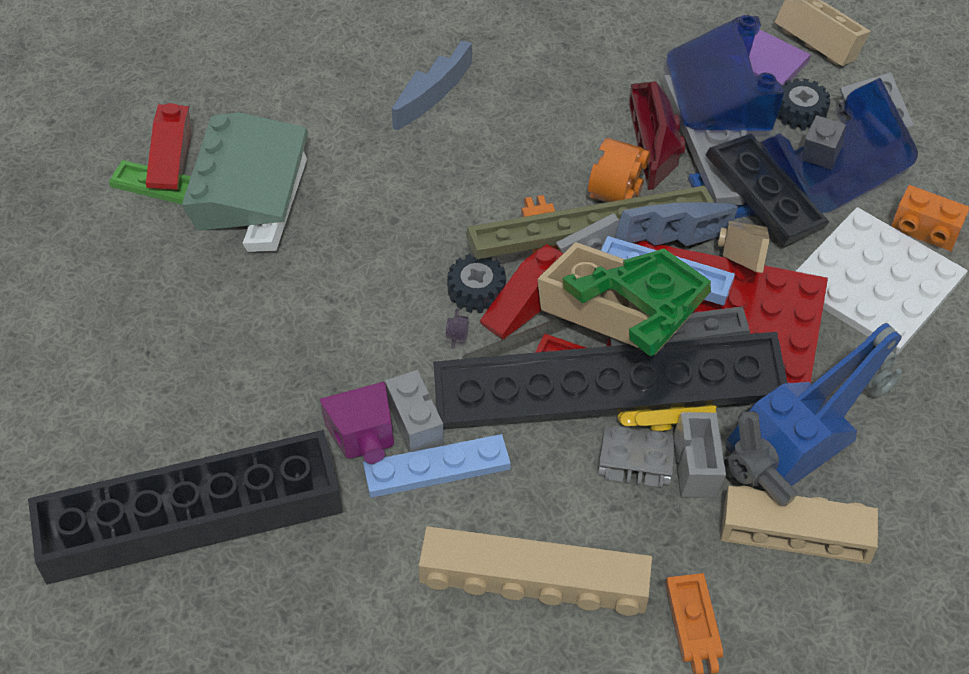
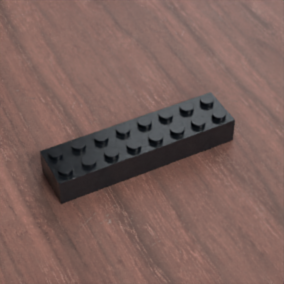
[28,430,343,585]

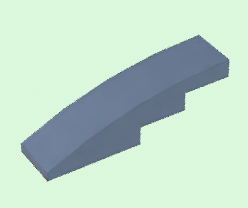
[392,40,472,130]
[615,202,738,246]

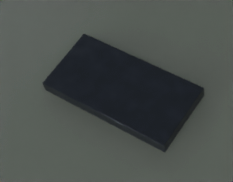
[705,134,829,246]

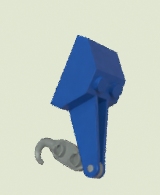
[726,323,902,491]

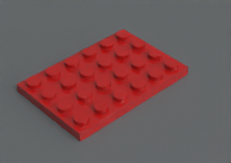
[607,241,828,383]

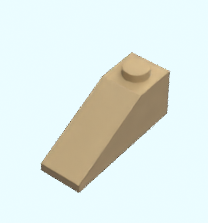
[718,221,769,273]

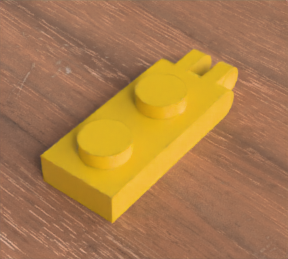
[617,404,716,431]

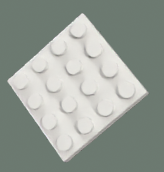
[796,207,968,355]

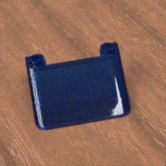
[666,15,784,131]
[760,78,918,213]

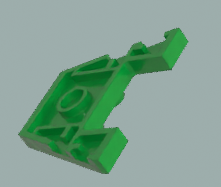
[562,249,711,356]

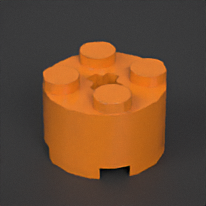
[588,137,650,203]

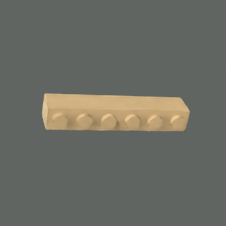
[419,526,652,616]

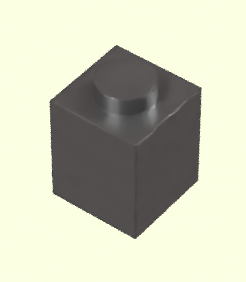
[803,115,846,170]

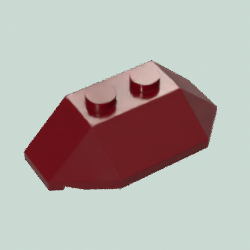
[628,81,685,190]

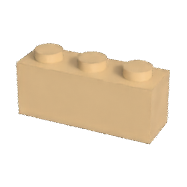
[775,0,871,66]

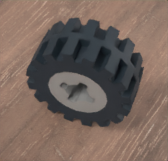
[774,78,831,131]
[447,254,506,313]

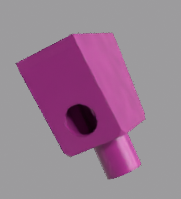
[320,381,394,464]

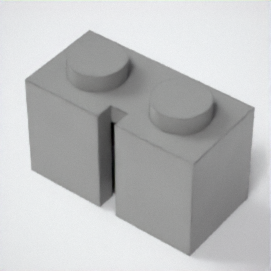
[385,370,444,452]
[673,412,726,497]

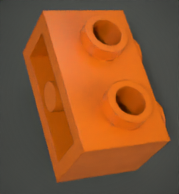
[891,185,969,252]

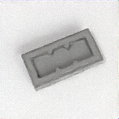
[556,213,619,253]

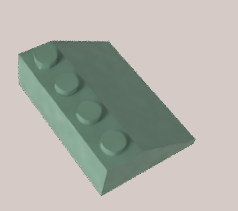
[182,112,308,230]

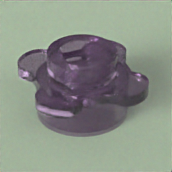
[446,309,469,349]

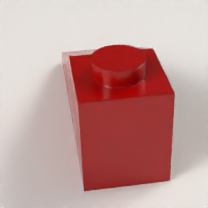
[146,103,191,189]
[480,244,564,339]

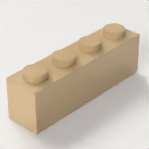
[721,486,878,564]

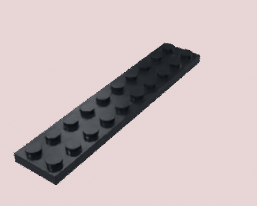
[433,332,787,429]

